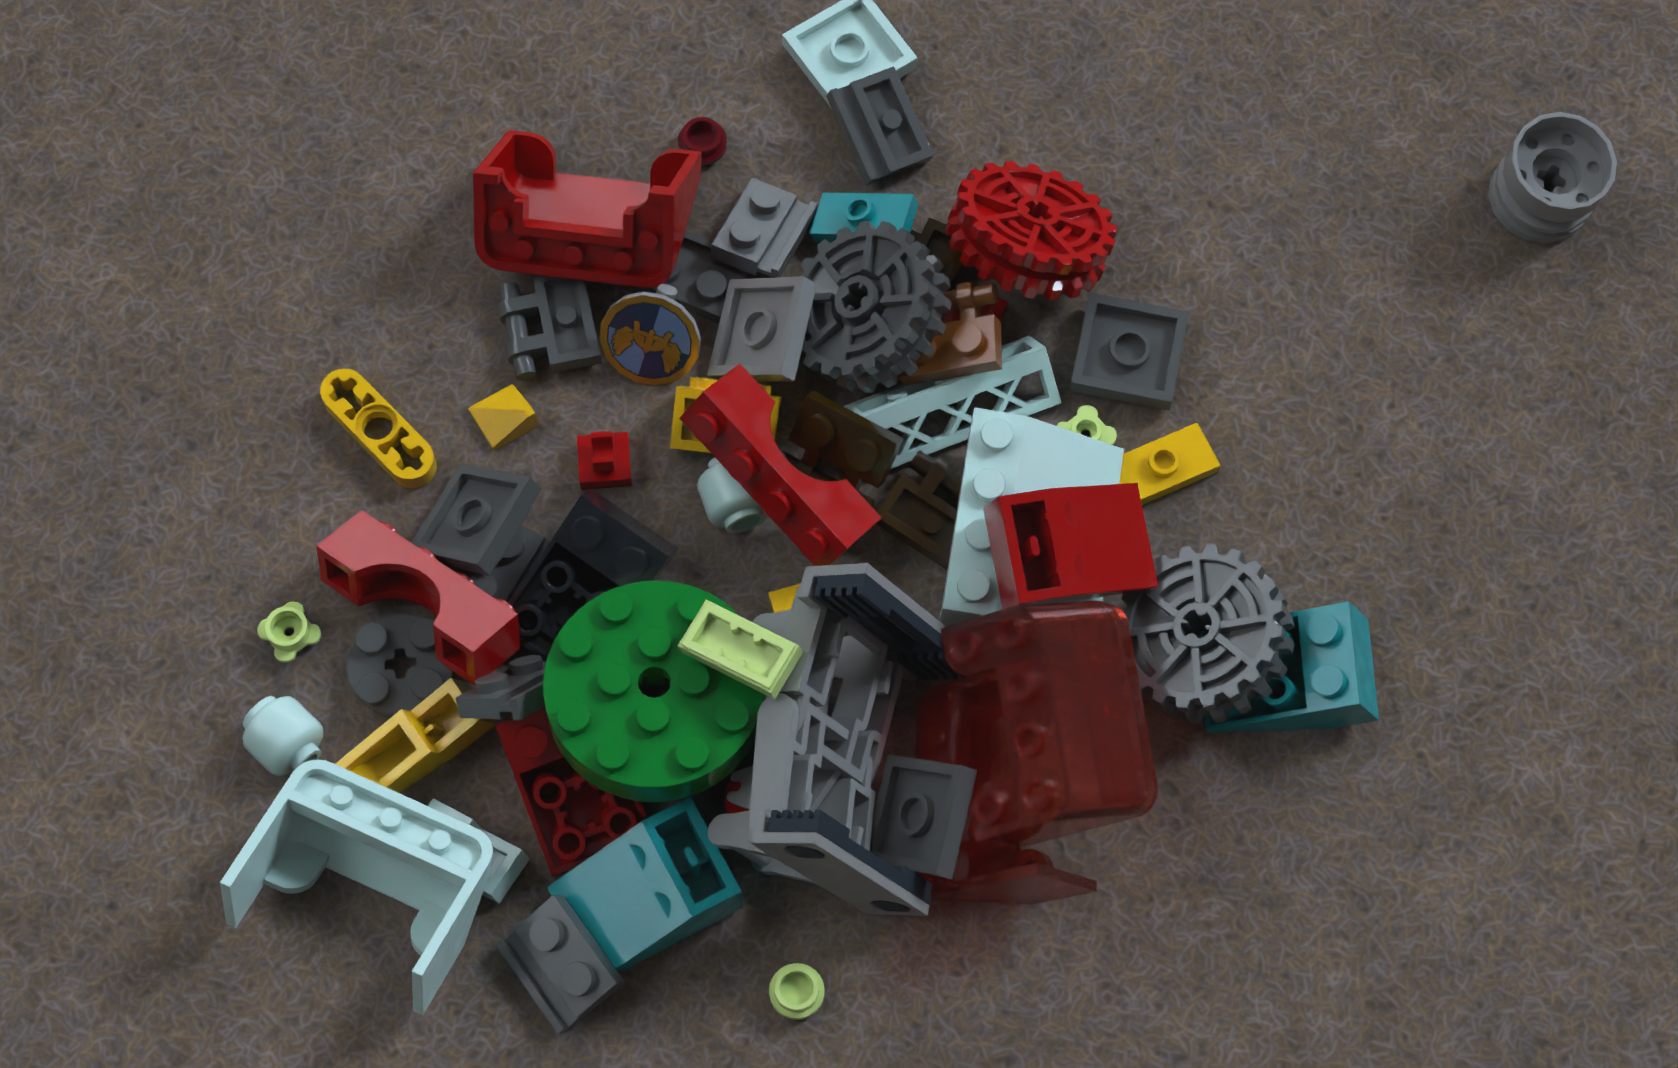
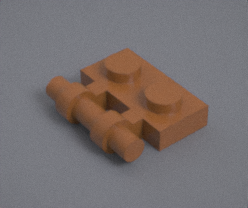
[898,282,1002,386]

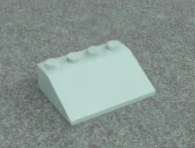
[939,407,1124,650]

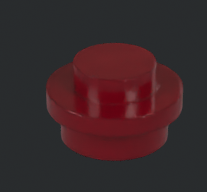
[678,117,727,166]

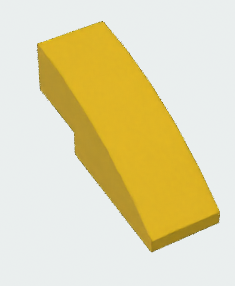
[335,678,495,793]

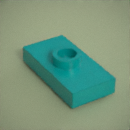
[809,193,919,244]

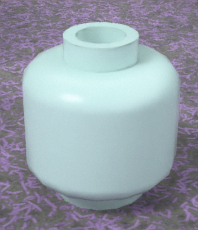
[697,457,766,534]
[242,696,323,776]

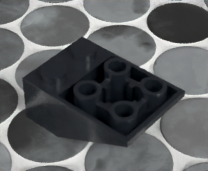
[509,489,678,662]

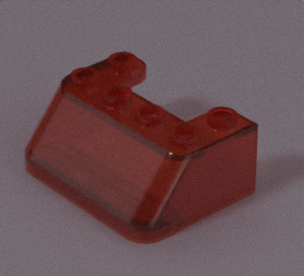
[941,601,1158,848]

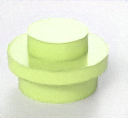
[769,963,825,1020]

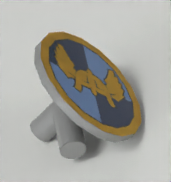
[599,284,701,386]

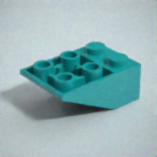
[1198,601,1379,732]
[547,796,744,973]

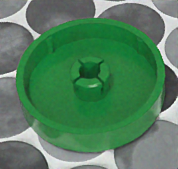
[543,580,766,802]

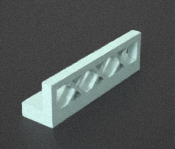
[844,336,1062,468]

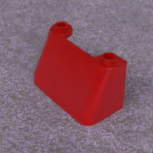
[473,130,702,288]

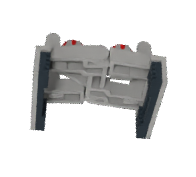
[708,563,974,916]

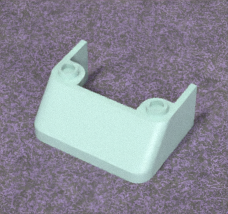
[220,760,493,1015]

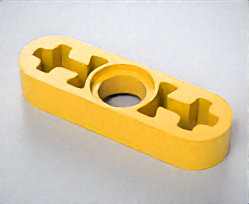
[320,369,437,488]

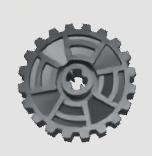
[800,221,951,393]
[1113,544,1295,724]

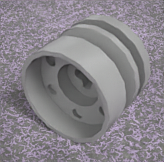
[1488,112,1617,244]

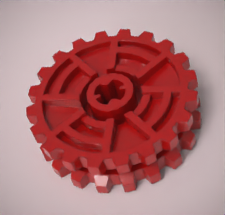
[946,161,1117,300]

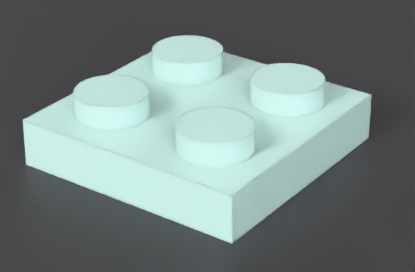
[782,0,918,109]

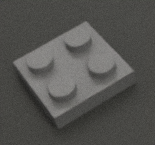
[707,276,817,382]

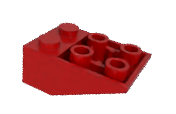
[983,483,1158,613]
[493,706,647,876]

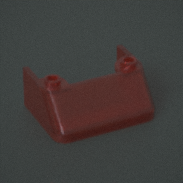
[916,658,1097,905]

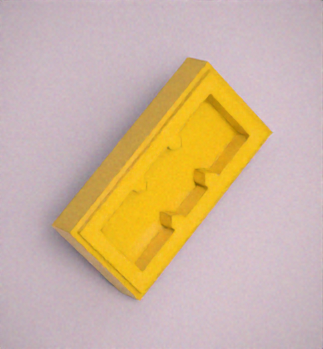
[1119,423,1221,505]

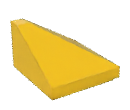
[468,384,538,451]

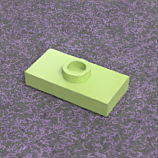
[678,600,803,700]

